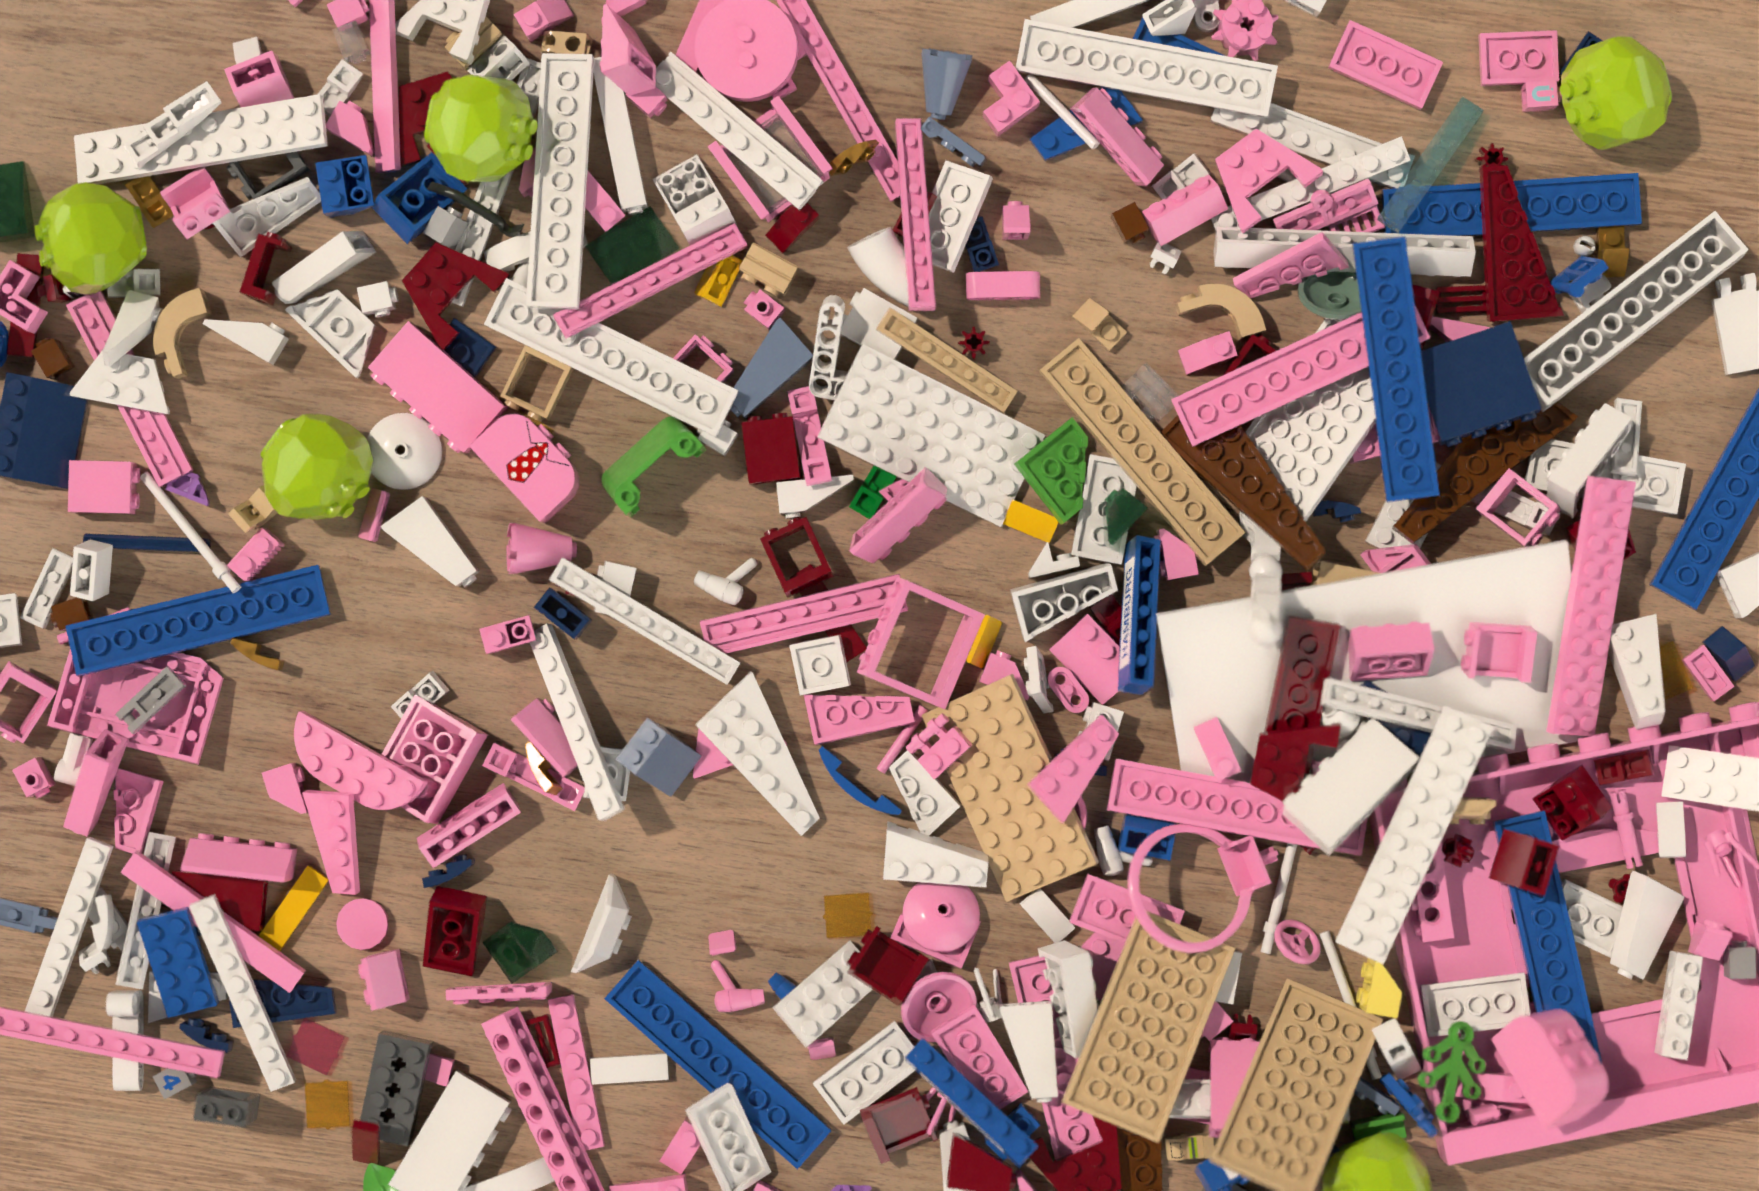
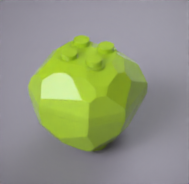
[1560,36,1672,150]
[424,75,537,182]
[35,182,147,295]
[260,414,373,520]
[1322,1132,1432,1191]

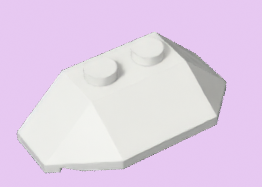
[571,874,632,973]

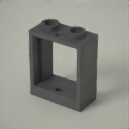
[227,151,310,200]
[193,1086,260,1128]

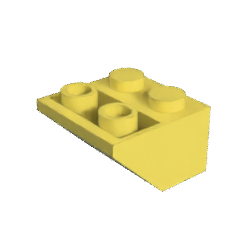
[1356,957,1402,1018]

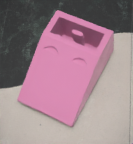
[600,4,656,96]

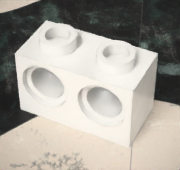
[467,35,530,80]

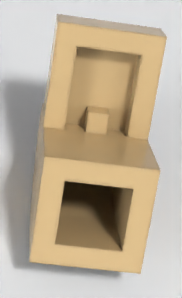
[229,485,277,533]

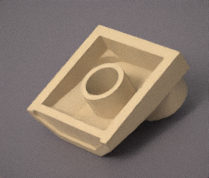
[1449,797,1496,824]

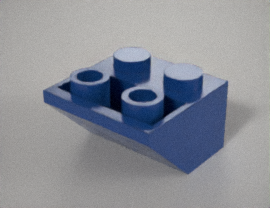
[315,155,375,218]
[1118,814,1176,861]

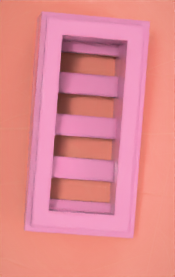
[1328,205,1385,233]

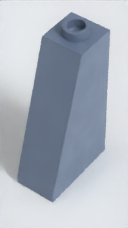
[730,318,813,419]

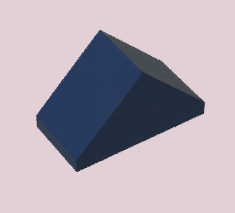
[1702,626,1755,682]

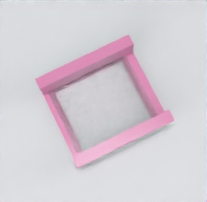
[708,96,832,223]

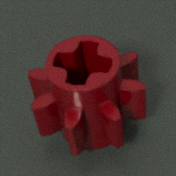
[1474,143,1508,171]
[958,327,990,360]
[1442,833,1475,868]

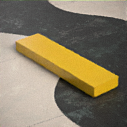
[258,865,329,951]

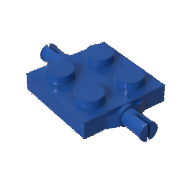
[1380,1073,1438,1137]

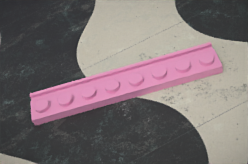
[66,291,194,487]
[700,574,908,654]

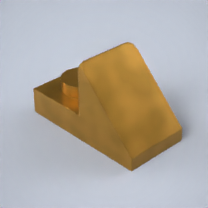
[1596,226,1629,278]

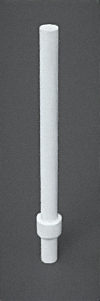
[140,472,241,593]
[1260,843,1297,954]
[1320,930,1382,1080]

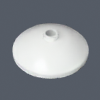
[367,413,442,490]

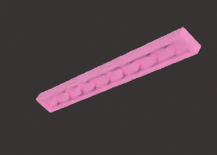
[776,0,900,202]
[0,1006,225,1078]

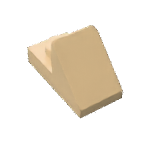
[1072,298,1127,351]

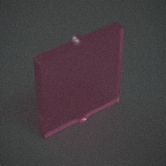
[286,1018,345,1075]

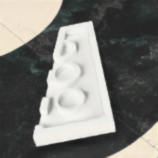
[213,177,321,258]

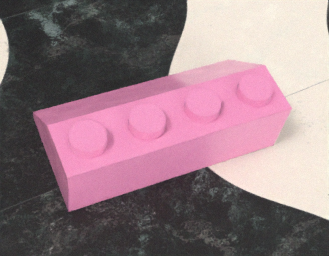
[1070,88,1164,186]
[849,467,947,564]
[181,833,297,882]

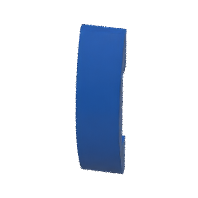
[819,746,902,815]

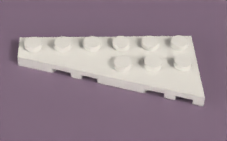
[695,671,820,836]

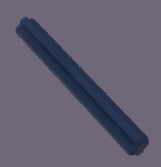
[83,534,211,552]

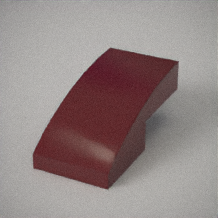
[1089,594,1122,647]
[1594,750,1654,785]

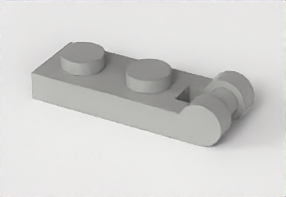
[116,667,186,734]

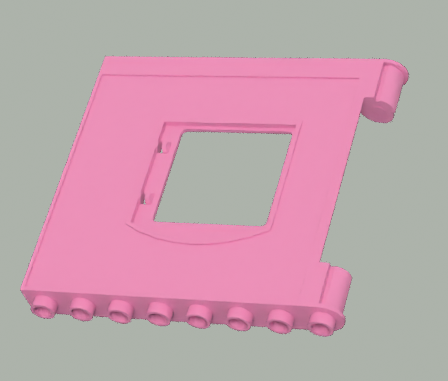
[1369,702,1759,1165]

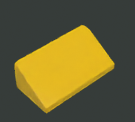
[694,255,743,307]
[1003,499,1059,543]
[966,614,1002,668]

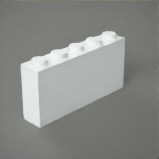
[1283,718,1419,856]
[389,1070,512,1191]

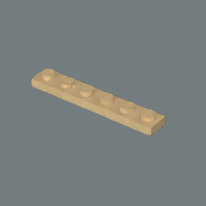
[875,308,1017,413]

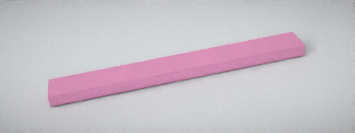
[369,0,401,173]
[895,118,936,311]
[553,223,747,339]
[121,850,306,993]

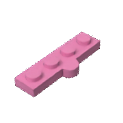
[1273,178,1379,230]

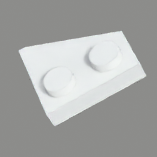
[1024,646,1054,713]

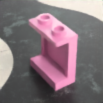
[160,167,230,239]
[68,460,141,514]
[1461,622,1537,683]

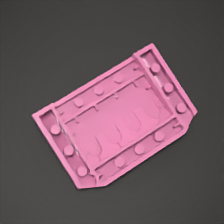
[47,649,224,765]

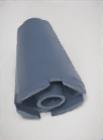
[921,48,973,120]

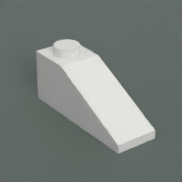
[103,290,163,367]
[202,319,289,365]
[776,475,854,519]

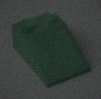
[0,161,35,242]
[585,207,680,285]

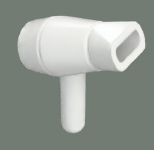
[694,558,757,606]
[1094,825,1153,876]

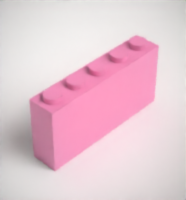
[368,321,508,453]

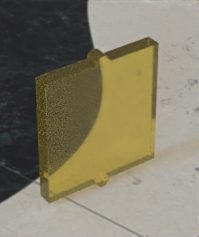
[823,892,873,938]
[305,1079,350,1130]

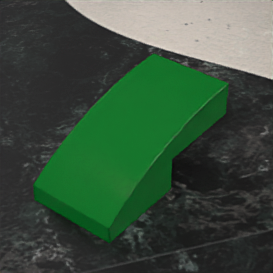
[849,465,897,519]

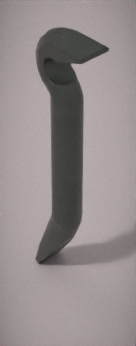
[428,182,524,237]

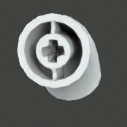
[847,227,909,307]

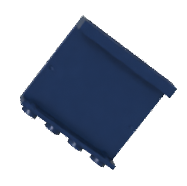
[1420,321,1541,447]

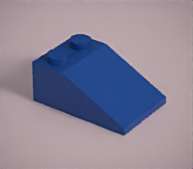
[372,152,467,244]

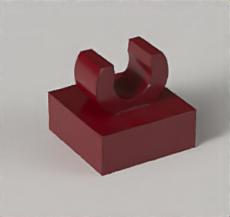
[37,274,71,303]
[1228,1014,1257,1041]

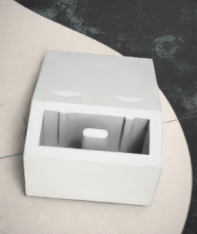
[653,155,736,245]

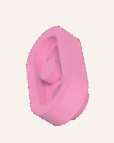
[1047,667,1089,713]

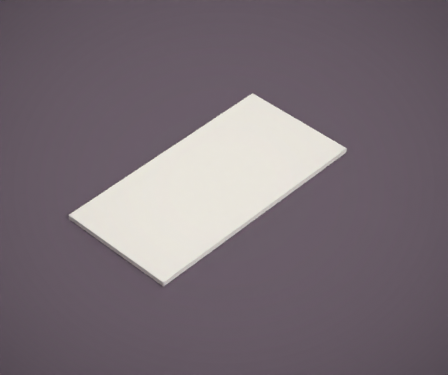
[1156,540,1584,783]

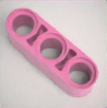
[966,271,1040,300]

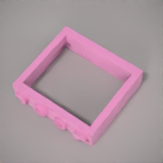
[857,577,985,709]

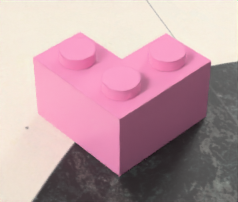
[982,61,1040,137]
[0,260,48,334]

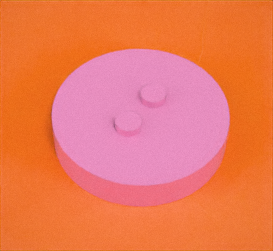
[695,0,798,102]

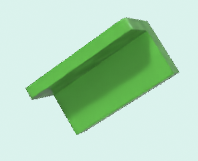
[1350,1111,1407,1141]

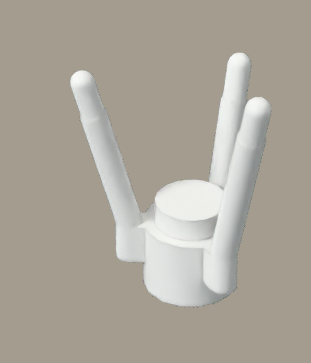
[974,968,1003,1023]

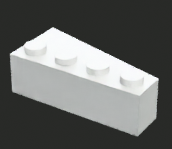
[1546,403,1632,518]
[1010,563,1118,642]
[1608,614,1665,730]
[883,821,988,887]
[1037,940,1099,1058]

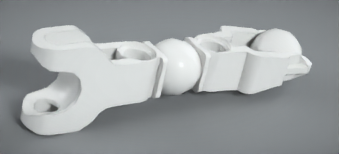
[1239,511,1282,653]

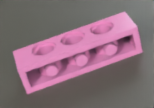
[417,783,521,868]
[1411,842,1454,942]

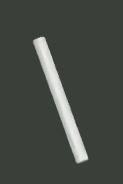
[1025,74,1100,150]

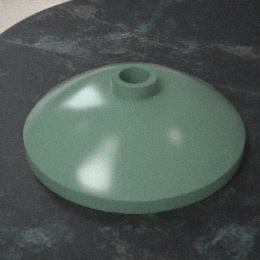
[1298,271,1361,320]

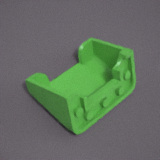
[601,416,707,518]

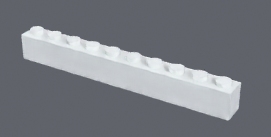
[1214,227,1476,277]

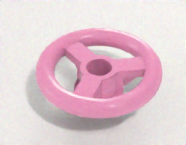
[1274,920,1321,964]

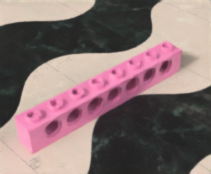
[481,1006,604,1191]

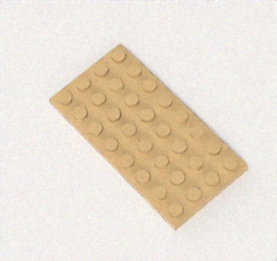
[922,674,1099,902]
[1062,911,1236,1143]
[1209,979,1383,1191]

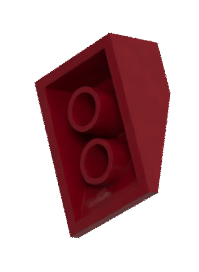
[423,886,487,976]

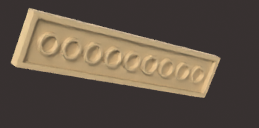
[1039,338,1246,566]

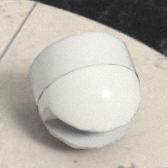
[1574,236,1596,257]

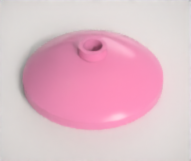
[902,882,980,952]
[901,972,977,1042]

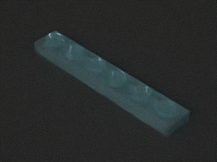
[1377,96,1484,234]

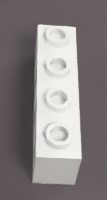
[1654,951,1703,1060]

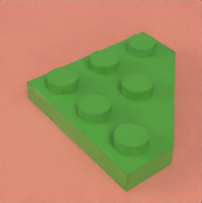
[1014,417,1088,524]

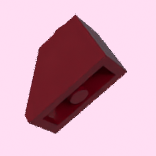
[765,203,820,254]

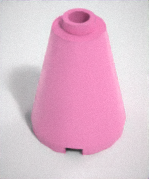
[506,523,577,574]

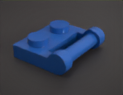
[1550,256,1608,298]

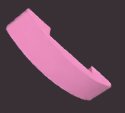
[787,387,832,486]
[482,743,585,811]

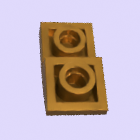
[828,139,879,176]

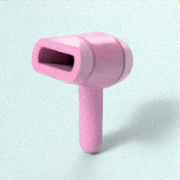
[711,960,765,1012]

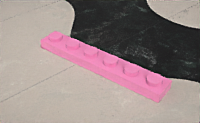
[548,994,605,1150]

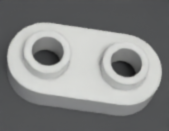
[1193,0,1220,32]

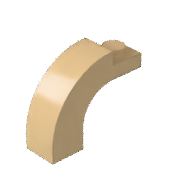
[1175,284,1266,340]
[153,288,212,379]

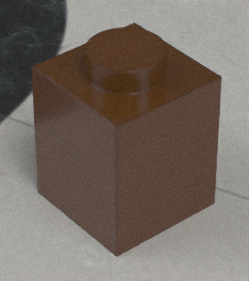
[1111,202,1149,245]
[31,338,75,380]
[50,597,94,631]

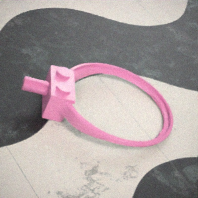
[1128,824,1279,953]

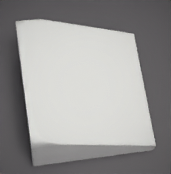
[233,37,262,64]

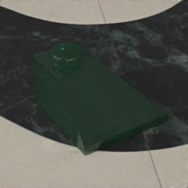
[1103,488,1148,548]
[482,922,557,984]

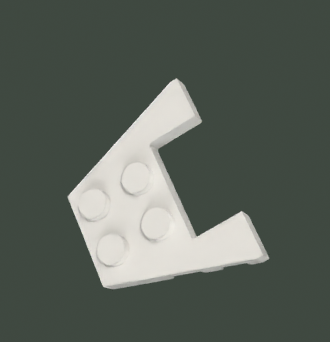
[395,0,490,65]

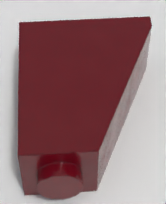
[946,1132,1016,1191]

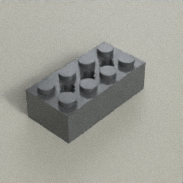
[360,1030,433,1146]

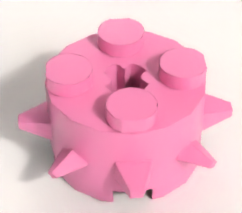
[1211,0,1279,61]

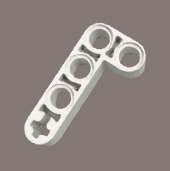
[809,295,848,400]
[106,990,144,1091]

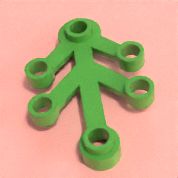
[1418,1021,1486,1122]

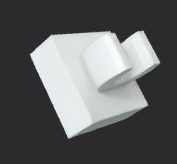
[1150,242,1182,274]
[79,942,111,974]

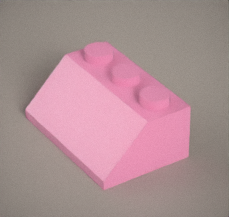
[1049,614,1120,705]
[1348,622,1434,681]
[511,698,578,777]

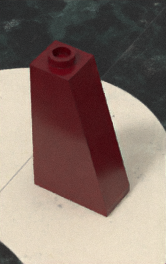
[171,870,269,931]

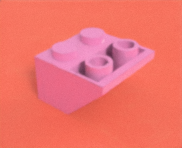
[224,50,294,107]
[359,949,410,1010]

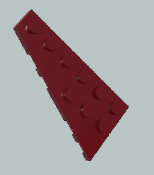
[1479,165,1564,322]

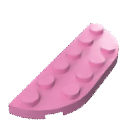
[294,711,428,810]

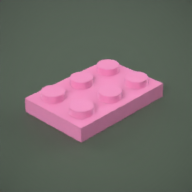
[1479,30,1559,86]

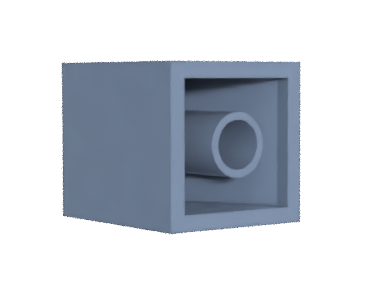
[616,718,702,797]

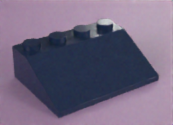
[0,372,88,489]

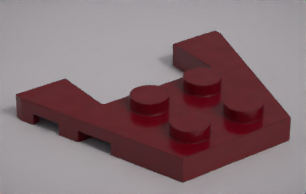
[398,71,453,167]
[402,242,510,350]
[1250,722,1341,802]
[1029,1115,1121,1191]

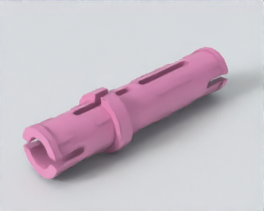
[1609,789,1643,869]

